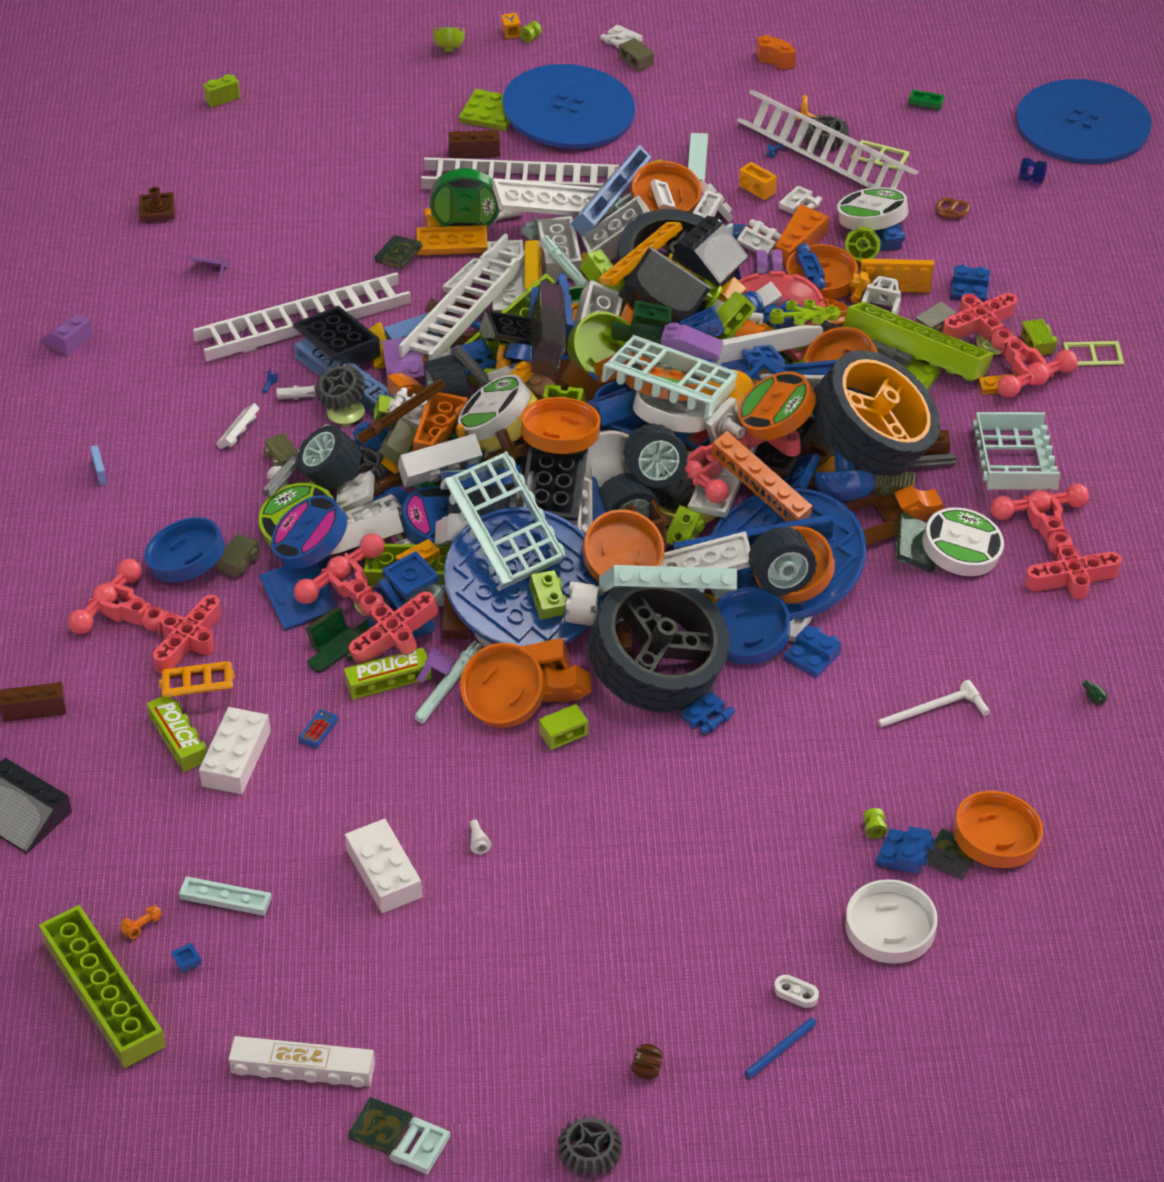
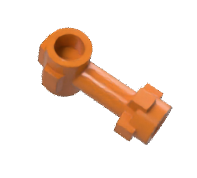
[120,905,162,939]

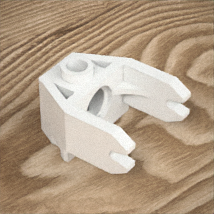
[862,276,901,315]

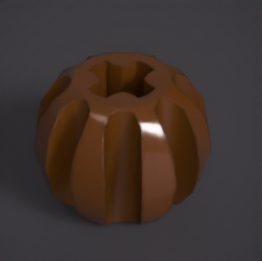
[631,1044,663,1080]

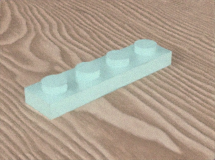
[179,876,272,916]

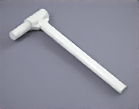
[878,680,990,728]

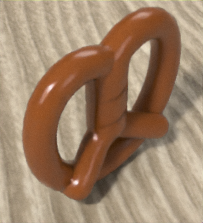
[935,197,970,219]

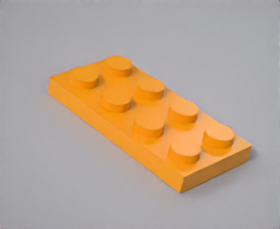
[417,225,488,255]
[860,258,934,293]

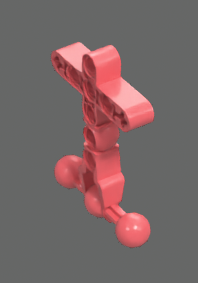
[942,293,1078,398]
[685,425,801,504]
[990,483,1122,599]
[294,533,439,665]
[67,559,221,674]

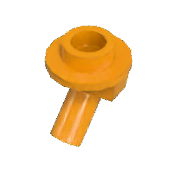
[495,344,512,369]

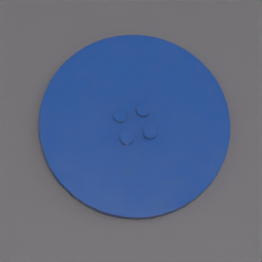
[503,64,635,149]
[1016,79,1152,164]
[711,488,866,621]
[444,507,605,646]

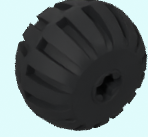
[650,469,695,510]

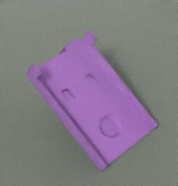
[189,255,229,283]
[416,644,456,683]

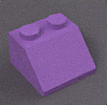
[41,314,93,356]

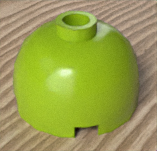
[433,27,465,52]
[845,227,880,263]

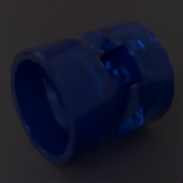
[1019,157,1047,184]

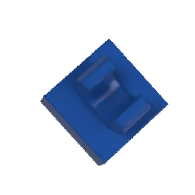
[171,943,202,973]

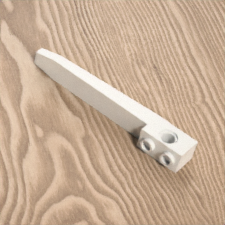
[712,325,823,366]

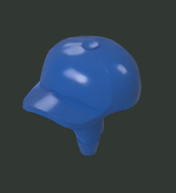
[814,449,876,502]

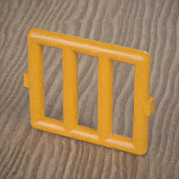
[159,661,235,697]

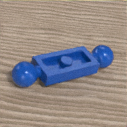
[796,244,826,290]

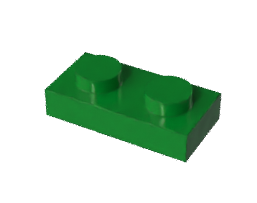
[908,89,945,110]

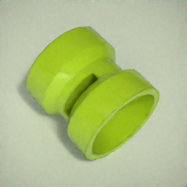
[520,21,542,42]
[863,808,887,839]

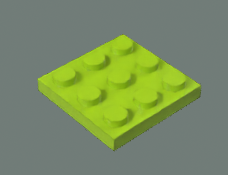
[459,89,510,132]

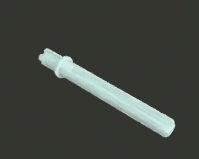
[540,235,589,286]
[415,641,482,723]

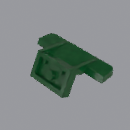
[611,300,672,345]
[305,607,370,673]

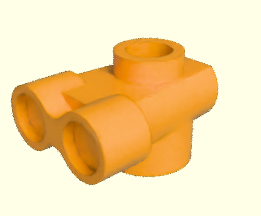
[849,271,871,303]

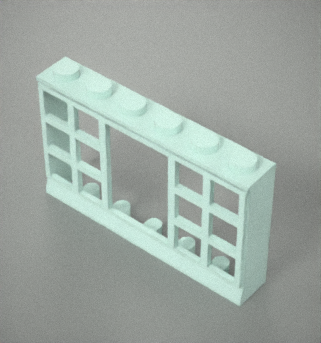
[602,335,738,419]
[972,412,1060,490]
[440,451,565,591]
[599,565,737,599]

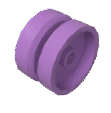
[754,250,782,275]

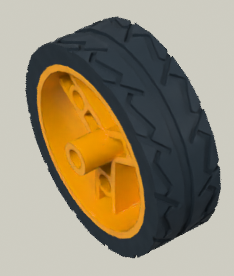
[812,350,940,476]

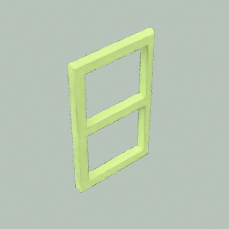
[851,140,909,170]
[1063,341,1124,366]

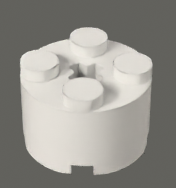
[565,582,600,626]

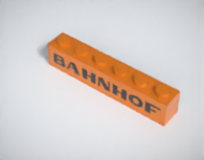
[711,431,812,522]

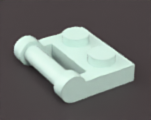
[389,1117,450,1175]

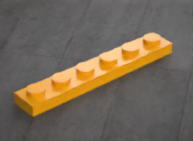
[599,222,683,286]

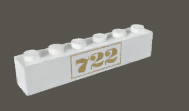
[229,1036,375,1087]

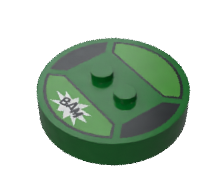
[430,168,500,227]

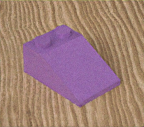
[661,323,723,360]
[382,338,426,386]

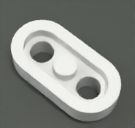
[774,975,819,1008]

